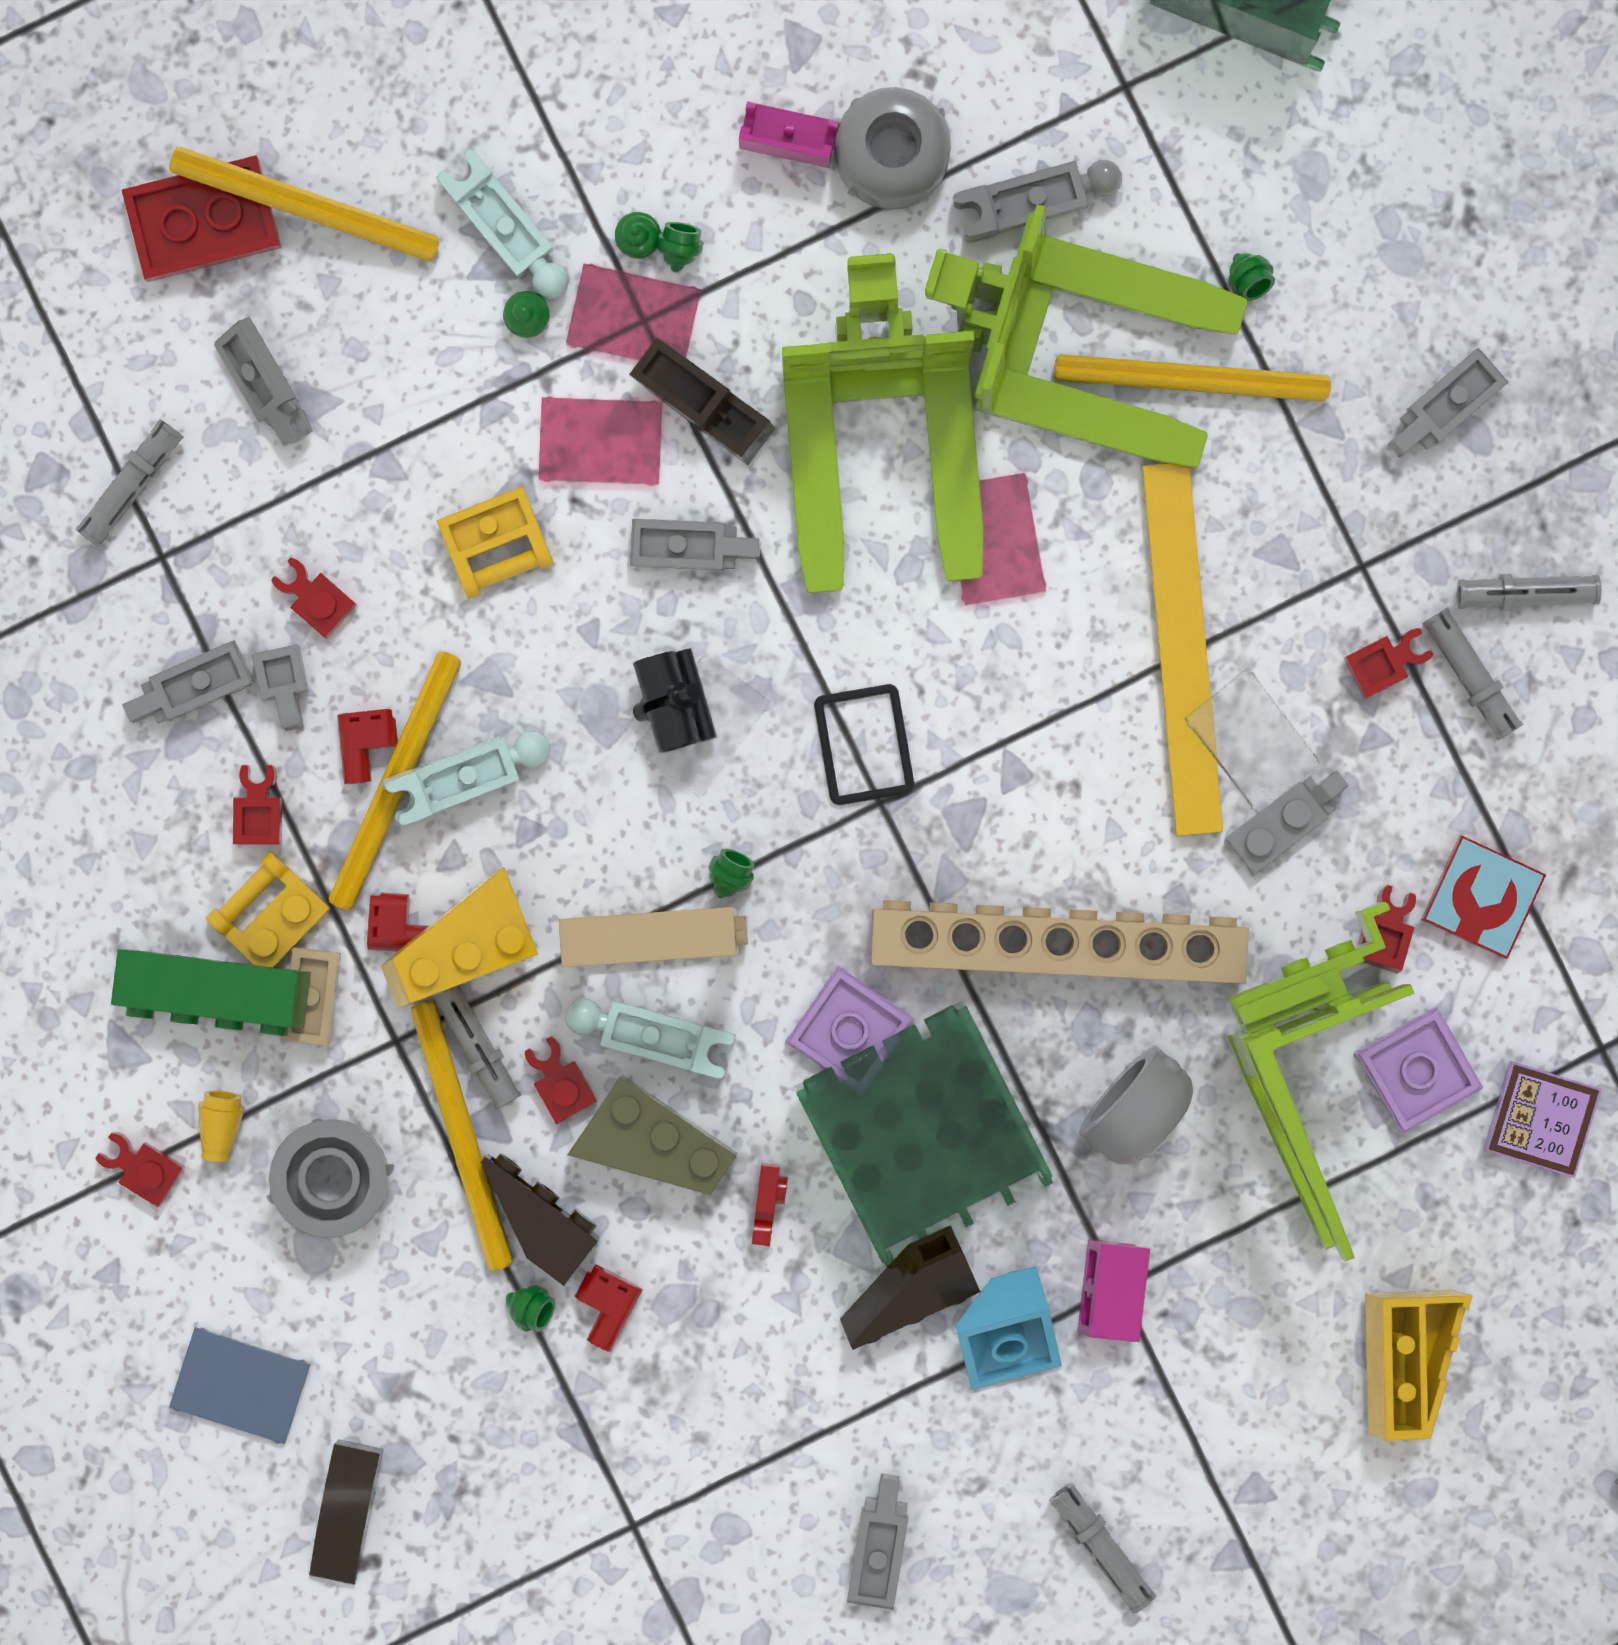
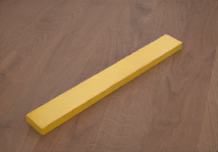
[1142,464,1223,836]

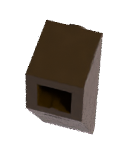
[481,1153,600,1286]
[840,1225,981,1350]

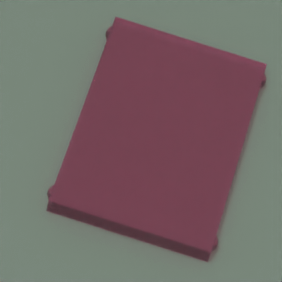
[566,263,701,361]
[538,396,662,486]
[960,473,1047,606]

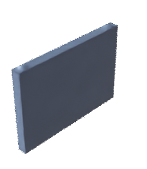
[169,1327,311,1444]

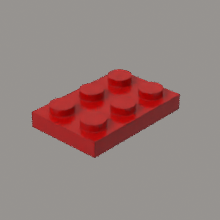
[121,155,282,282]

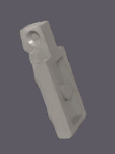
[214,317,313,446]
[1388,347,1509,458]
[630,519,761,571]
[122,640,255,724]
[1225,771,1349,875]
[847,1473,908,1610]

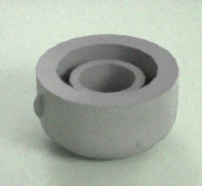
[835,87,951,210]
[1079,1045,1193,1165]
[266,1118,394,1238]

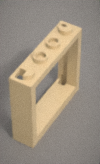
[558,907,748,968]

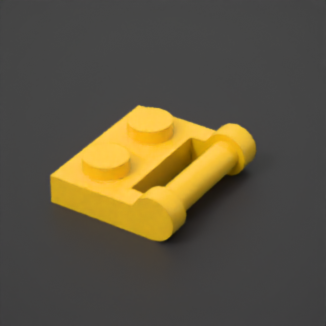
[436,486,555,599]
[205,851,332,967]

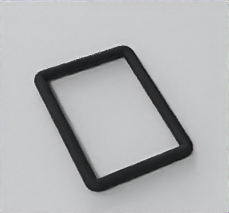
[814,684,914,805]

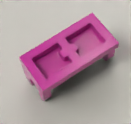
[738,101,839,168]
[1077,1239,1150,1342]

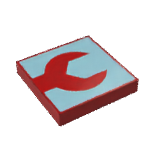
[1421,835,1546,959]

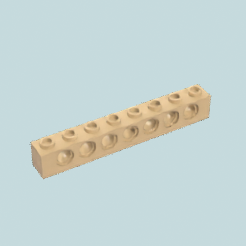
[870,900,1249,984]

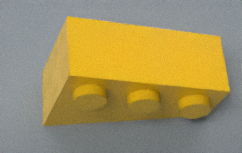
[381,867,538,1009]
[1365,1290,1473,1441]

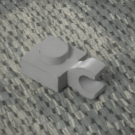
[252,644,309,731]

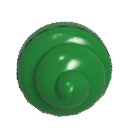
[615,212,661,259]
[657,222,704,272]
[1228,253,1275,301]
[503,291,550,338]
[708,848,755,898]
[506,1285,555,1332]

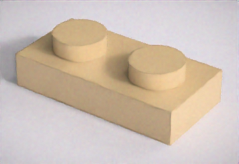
[281,947,341,1046]

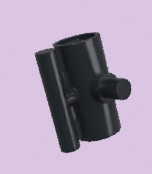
[633,648,717,753]

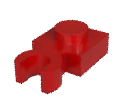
[271,558,357,639]
[1344,628,1434,699]
[233,765,282,845]
[1358,885,1416,974]
[525,1036,598,1124]
[95,1132,185,1207]
[751,1163,788,1246]

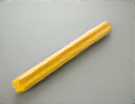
[169,147,439,262]
[1054,354,1331,402]
[329,651,461,910]
[411,1001,513,1271]

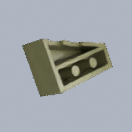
[567,1075,738,1195]

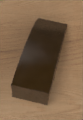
[629,337,775,466]
[309,1439,384,1585]

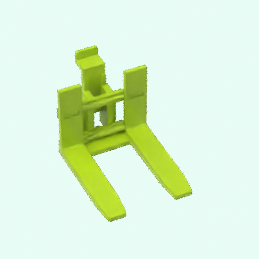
[925,204,1248,468]
[782,253,984,593]
[1227,902,1415,1261]

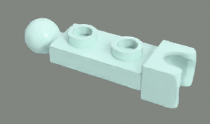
[436,149,569,299]
[381,731,550,826]
[565,998,736,1080]

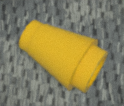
[198,1090,245,1162]

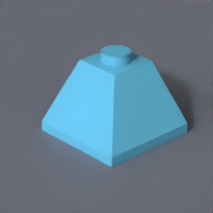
[955,1266,1062,1390]

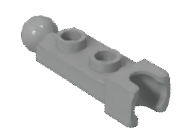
[952,160,1122,243]

